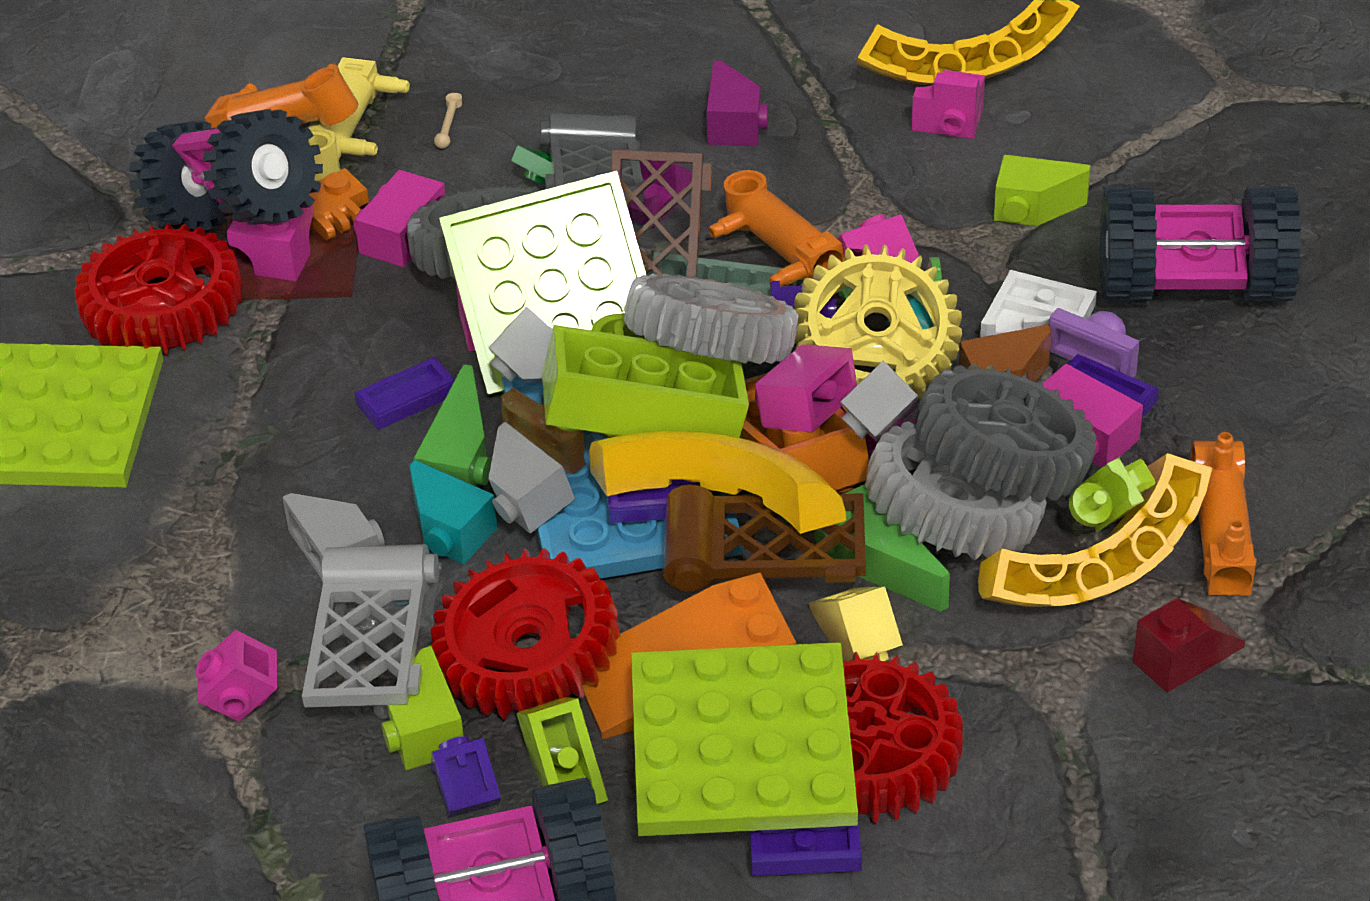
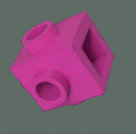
[195,629,277,722]

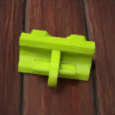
[1069,458,1156,533]

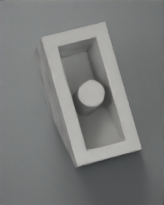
[488,306,552,384]
[841,360,918,442]
[488,422,575,533]
[283,493,385,581]

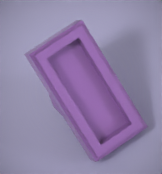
[1049,308,1140,378]

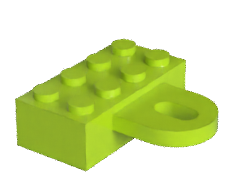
[542,314,749,438]

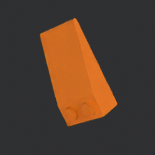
[740,372,869,493]
[582,572,796,740]

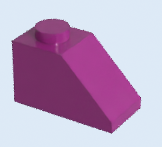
[707,60,769,146]

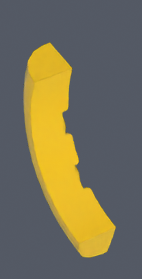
[856,0,1080,86]
[589,431,846,534]
[978,453,1212,607]

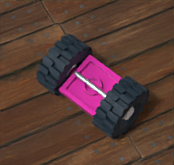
[129,109,323,232]
[1099,187,1302,301]
[363,777,617,901]

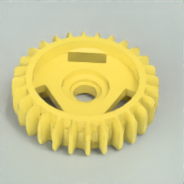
[794,244,962,400]

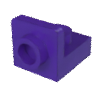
[430,736,501,817]

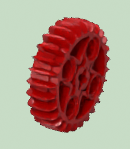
[843,651,963,824]

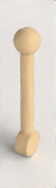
[434,93,462,149]

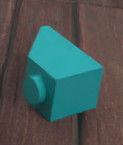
[409,460,498,565]

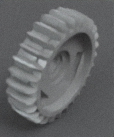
[624,273,799,364]
[865,421,1047,560]

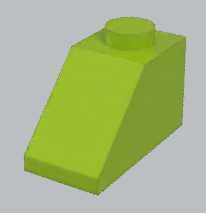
[994,155,1091,226]
[381,646,464,770]
[516,697,608,804]

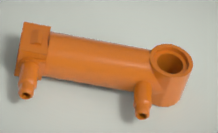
[205,64,359,128]
[709,170,844,287]
[1190,432,1256,596]

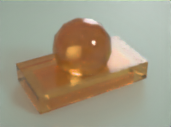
[501,388,585,474]

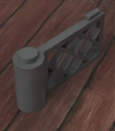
[540,112,644,202]

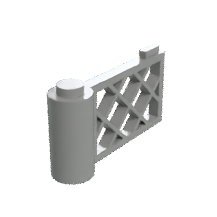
[302,544,439,707]

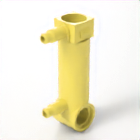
[307,57,410,181]

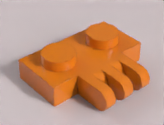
[309,168,369,240]

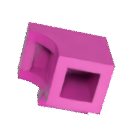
[912,70,985,139]
[227,204,314,282]
[838,214,922,263]

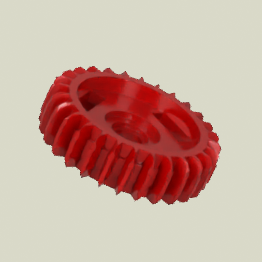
[75,223,243,355]
[430,548,620,720]

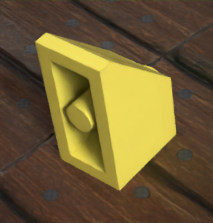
[808,586,903,661]

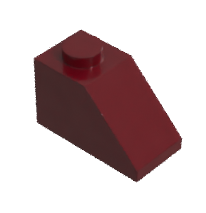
[1133,598,1245,693]

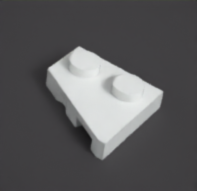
[980,270,1097,337]

